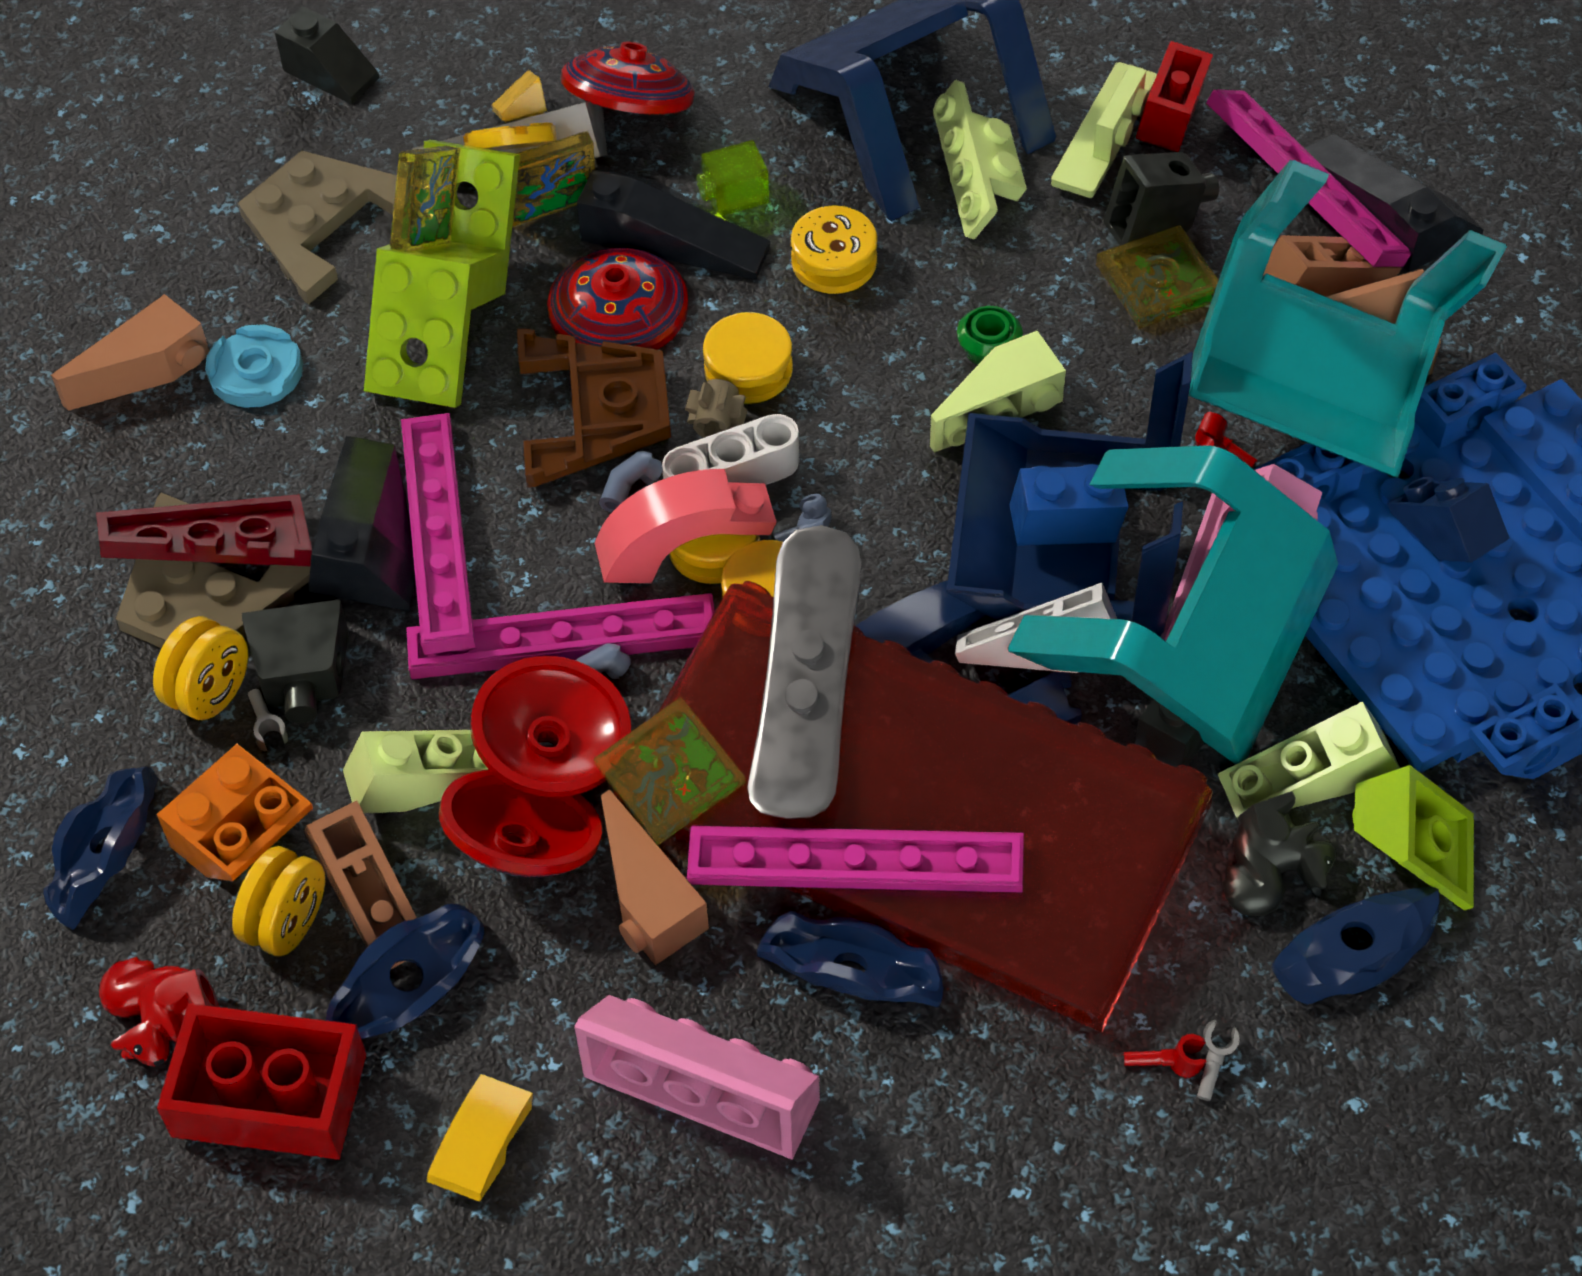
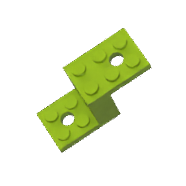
[364,140,520,408]

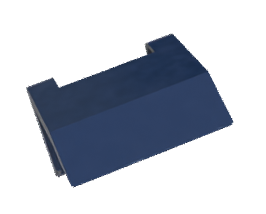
[768,0,1056,222]
[946,351,1193,636]

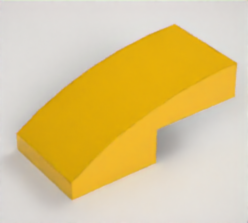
[427,1074,533,1202]

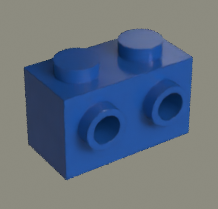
[1009,464,1128,546]

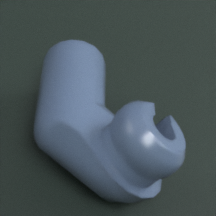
[599,451,663,513]
[771,494,832,542]
[576,643,631,679]

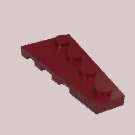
[96,494,312,567]

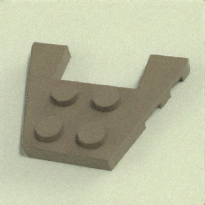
[238,151,420,304]
[116,492,310,648]

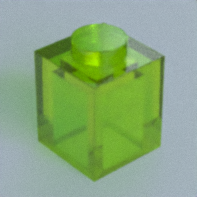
[696,140,770,216]

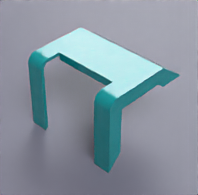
[1189,160,1507,478]
[1008,446,1338,765]

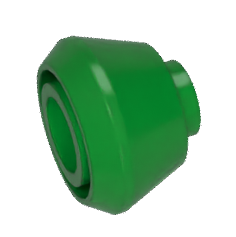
[957,306,1023,366]

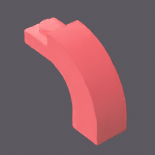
[594,469,777,584]

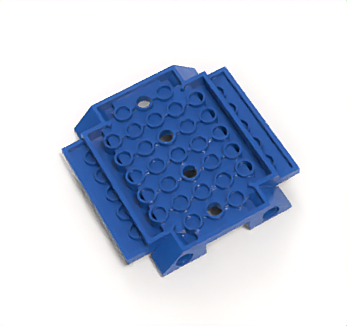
[1253,353,1582,779]

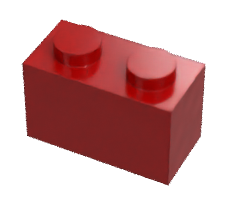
[1135,41,1213,152]

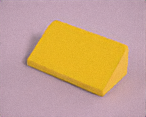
[492,70,547,122]

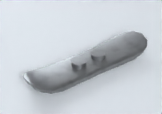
[748,525,862,819]

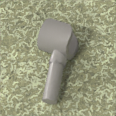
[248,689,288,751]
[1197,1020,1240,1101]

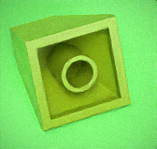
[1352,765,1474,911]

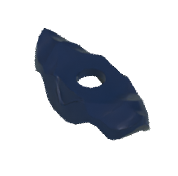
[43,767,159,930]
[1271,887,1440,1004]
[326,904,484,1040]
[757,911,943,1007]

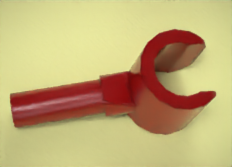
[1195,412,1258,469]
[1124,1034,1207,1078]

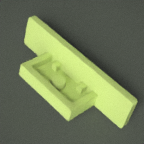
[1051,62,1157,198]
[933,80,1027,239]

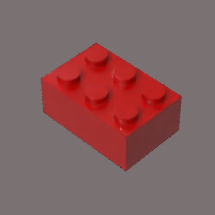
[157,1003,367,1160]

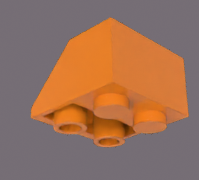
[156,744,313,881]

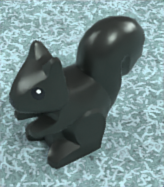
[1222,791,1336,917]

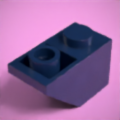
[1387,477,1510,563]

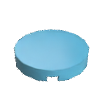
[205,325,303,408]

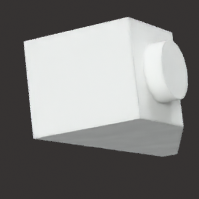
[955,583,1117,673]

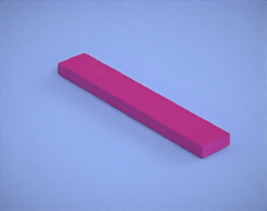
[1206,89,1412,267]
[401,413,475,655]
[406,593,718,680]
[687,826,1024,893]

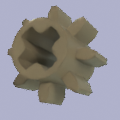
[685,379,748,438]

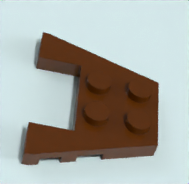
[517,328,671,488]

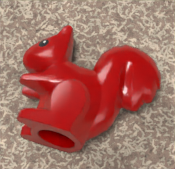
[99,957,219,1066]

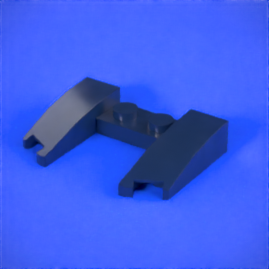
[850,580,1082,790]

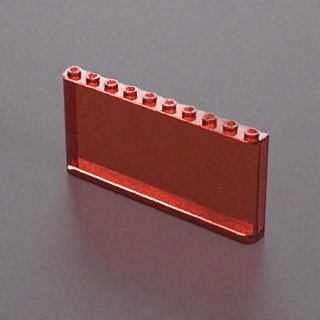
[612,581,1213,1033]

